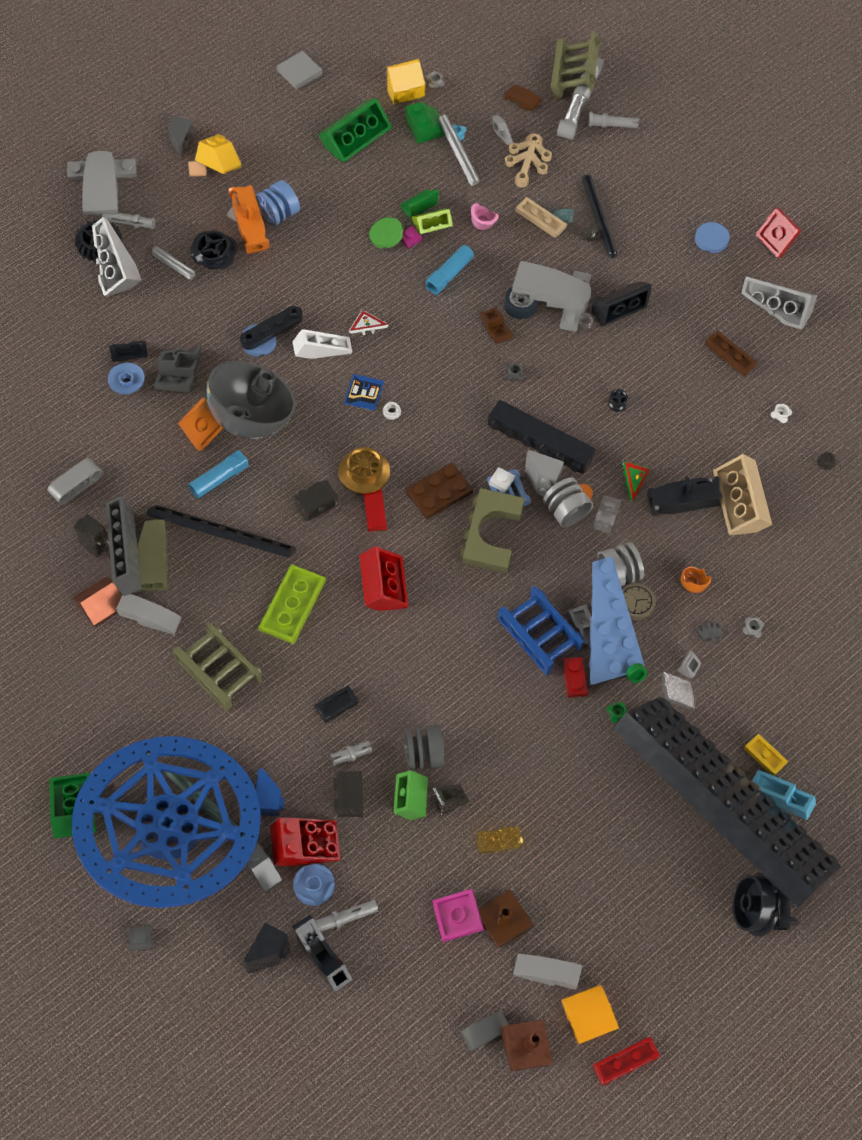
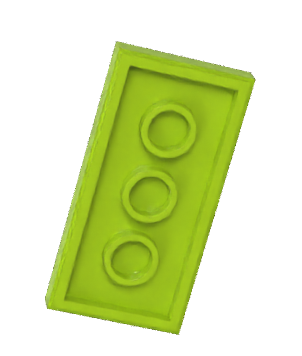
[258,564,326,644]

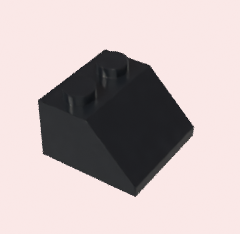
[243,923,291,973]

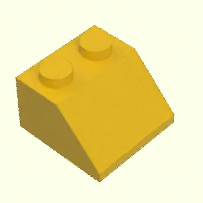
[387,59,425,104]
[195,134,241,174]

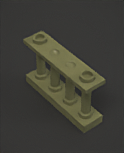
[551,31,601,99]
[173,621,262,712]

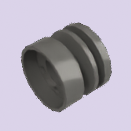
[404,725,445,771]

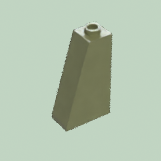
[137,519,168,591]

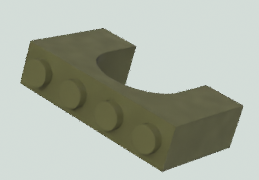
[460,488,524,574]

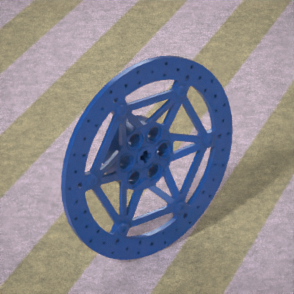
[72,736,261,908]

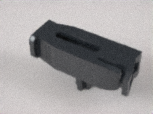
[647,476,722,516]

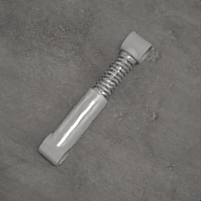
[557,58,604,140]

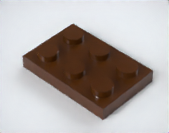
[406,463,473,519]

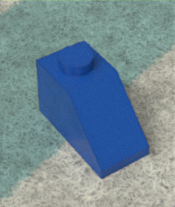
[256,769,285,816]

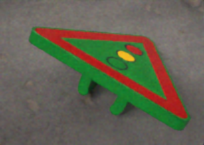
[622,461,650,500]

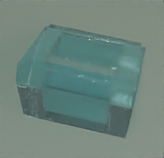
[554,209,573,223]

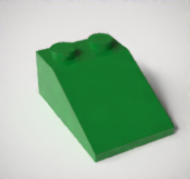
[49,772,96,839]

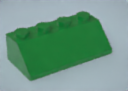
[318,98,392,163]

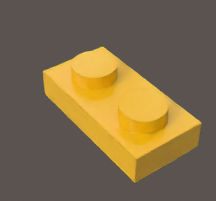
[744,734,788,776]

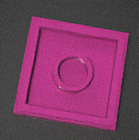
[432,889,484,942]

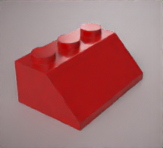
[359,546,409,611]

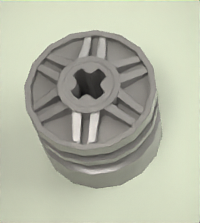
[543,477,593,527]
[597,542,644,587]

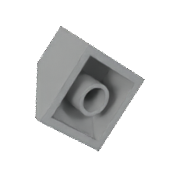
[524,450,564,497]

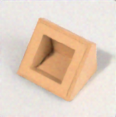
[188,161,207,177]

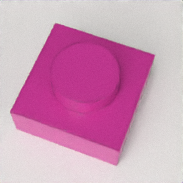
[401,225,422,249]

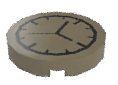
[622,583,656,620]

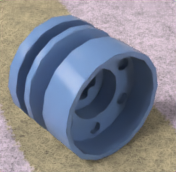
[255,180,300,226]

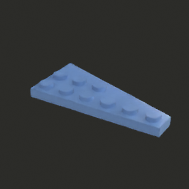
[589,556,645,685]

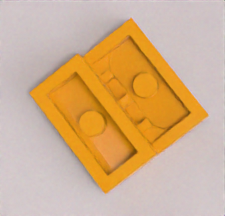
[561,985,619,1044]

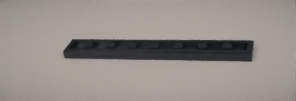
[146,505,296,558]

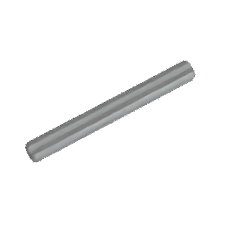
[439,115,479,186]

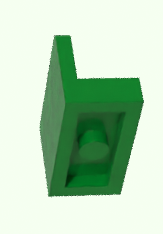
[401,189,439,219]

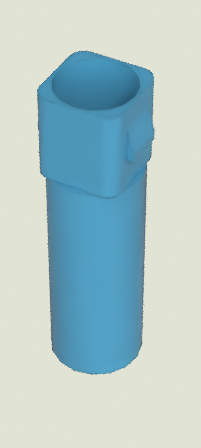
[426,245,474,295]
[188,450,249,499]

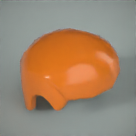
[680,566,711,593]

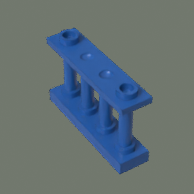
[497,585,584,675]

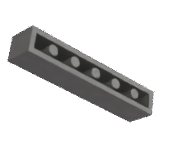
[105,496,142,596]

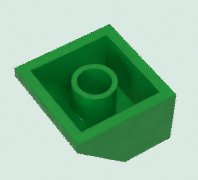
[405,102,446,144]

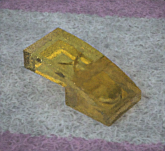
[476,826,523,854]

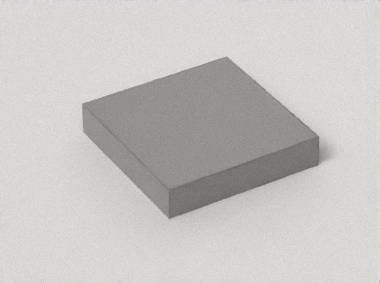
[276,51,322,90]

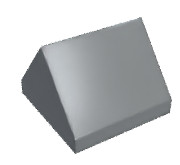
[677,651,702,679]

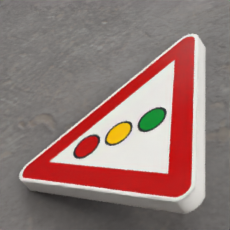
[349,311,388,335]

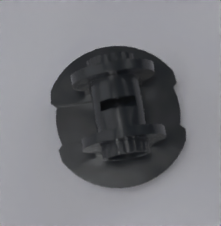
[732,872,798,937]

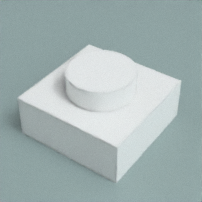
[489,467,515,493]

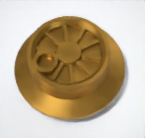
[338,447,390,494]

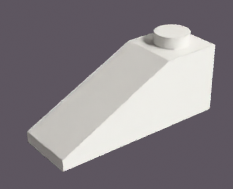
[293,329,352,359]

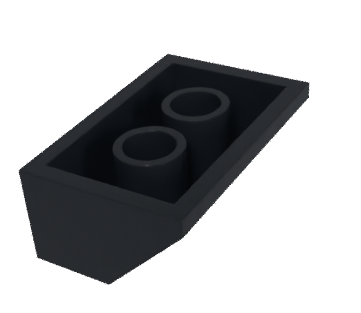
[591,282,652,327]

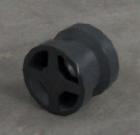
[608,389,628,412]

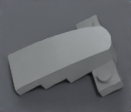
[67,151,137,215]
[512,261,591,332]

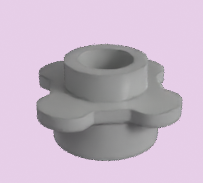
[427,72,444,88]
[743,617,764,638]

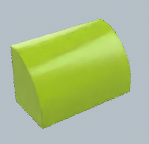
[412,209,453,234]

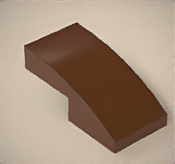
[504,84,542,111]
[480,307,512,344]

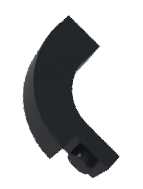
[292,914,353,992]

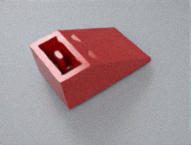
[270,817,340,866]

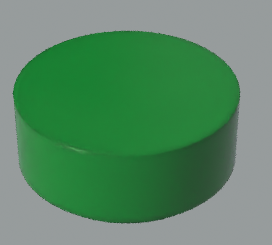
[626,663,647,683]

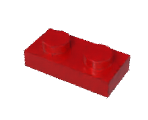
[562,657,588,698]

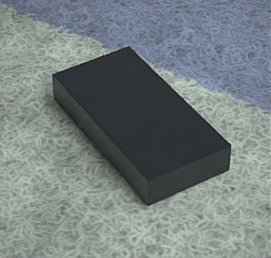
[314,685,359,723]

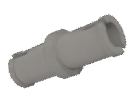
[330,741,372,767]

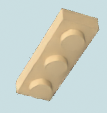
[516,197,567,238]

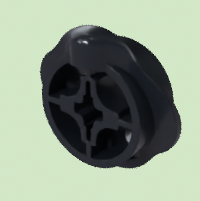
[190,230,238,270]

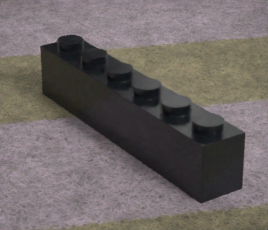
[488,399,596,474]

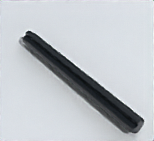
[582,174,618,258]

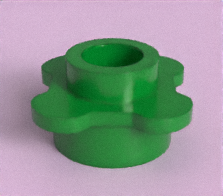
[606,702,627,723]

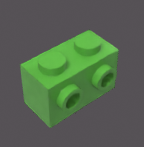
[394,771,428,820]

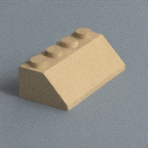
[713,454,772,535]

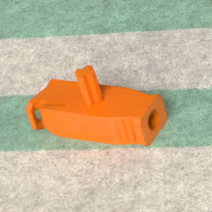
[228,185,269,254]

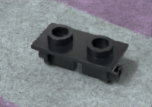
[109,340,148,362]

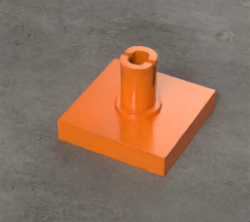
[178,398,223,451]

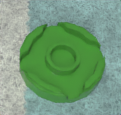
[369,217,404,249]

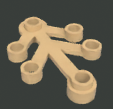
[505,134,552,187]

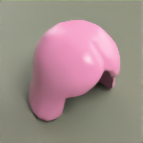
[471,203,498,230]

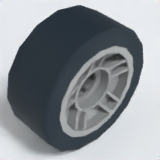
[504,286,538,319]

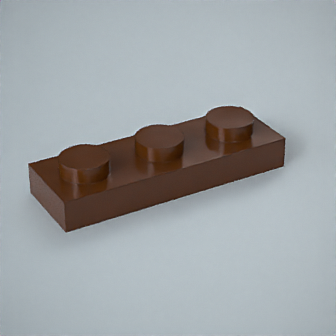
[705,330,758,377]

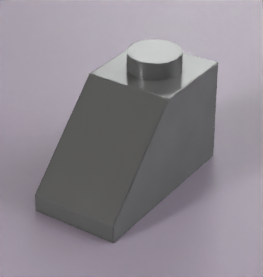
[245,843,282,893]

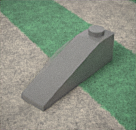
[92,217,142,297]
[741,276,817,330]

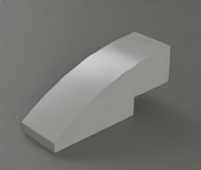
[116,594,182,635]
[513,954,582,990]

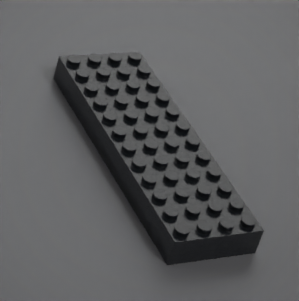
[613,696,842,908]

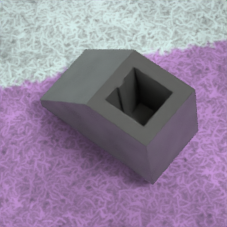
[168,116,195,157]

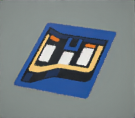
[344,374,384,411]

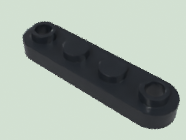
[240,306,303,350]

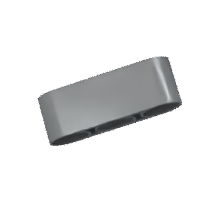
[48,458,103,505]

